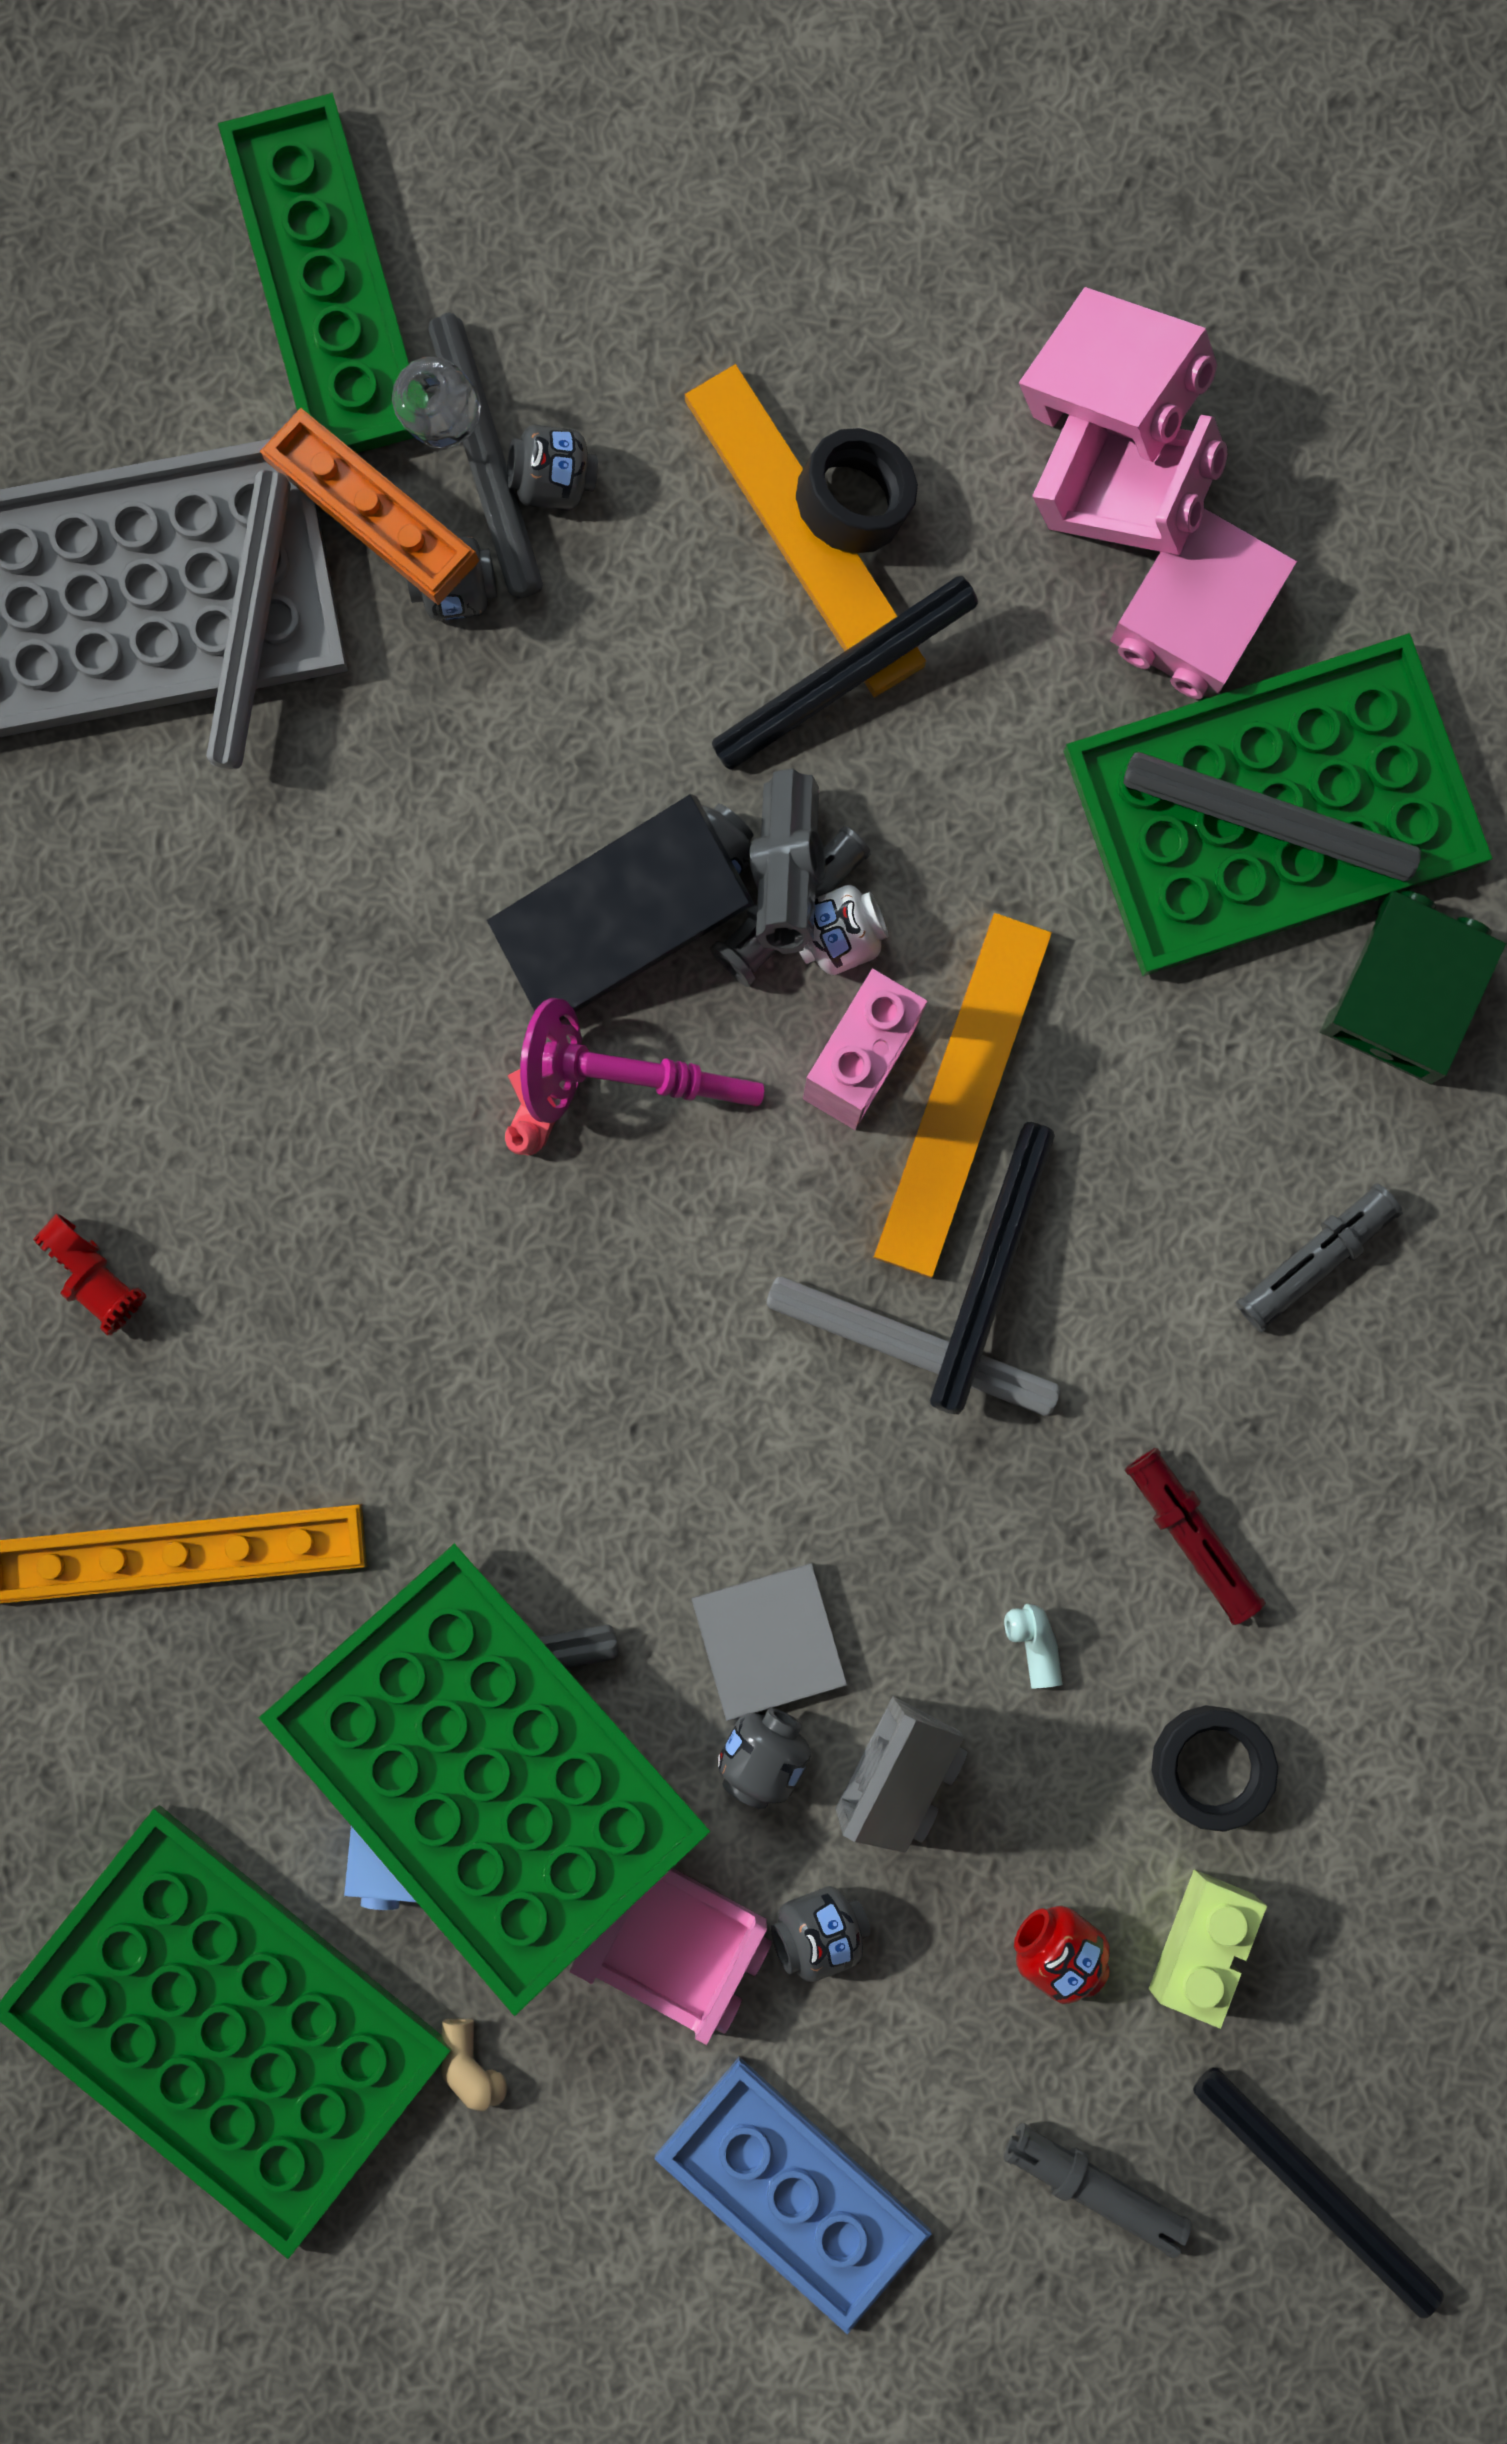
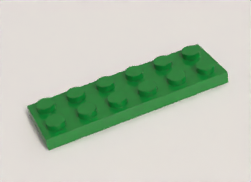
[218,93,429,453]

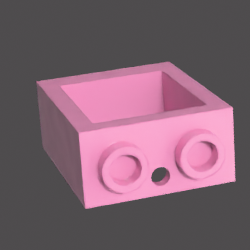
[803,968,928,1130]

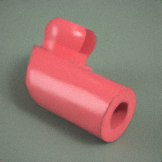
[505,1069,556,1156]

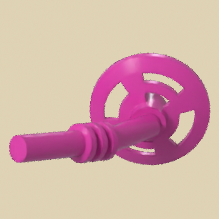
[520,998,764,1123]

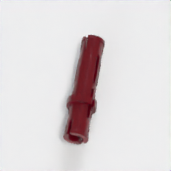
[1124,1448,1266,1625]

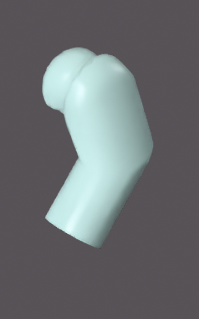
[1004,1604,1063,1689]

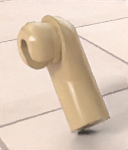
[441,2019,507,2111]

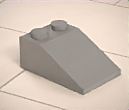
[835,1696,967,1853]

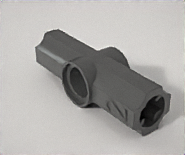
[750,769,826,954]

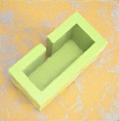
[1148,1870,1267,2029]

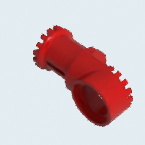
[33,1213,147,1336]

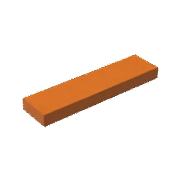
[260,408,479,605]

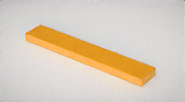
[685,364,926,698]
[873,913,1052,1279]
[0,1504,367,1603]

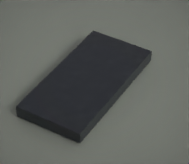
[487,794,755,1021]

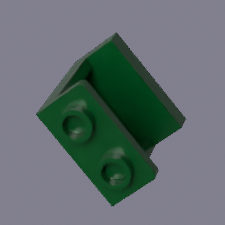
[1320,891,1507,1085]

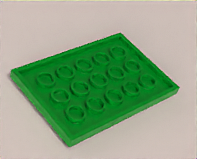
[1063,633,1493,977]
[258,1543,711,2016]
[0,1805,451,2259]

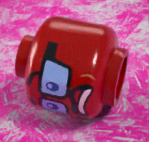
[1014,1905,1110,2004]

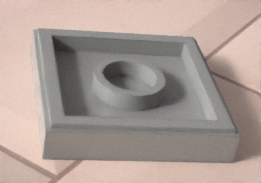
[691,1563,847,1721]

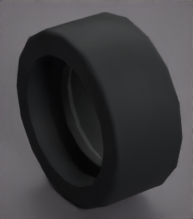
[796,428,918,554]
[1151,1705,1279,1832]

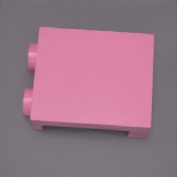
[1019,287,1217,462]
[1032,415,1227,555]
[1110,508,1297,699]
[570,1868,772,2045]

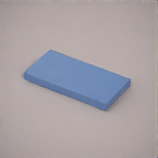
[655,2057,932,2334]

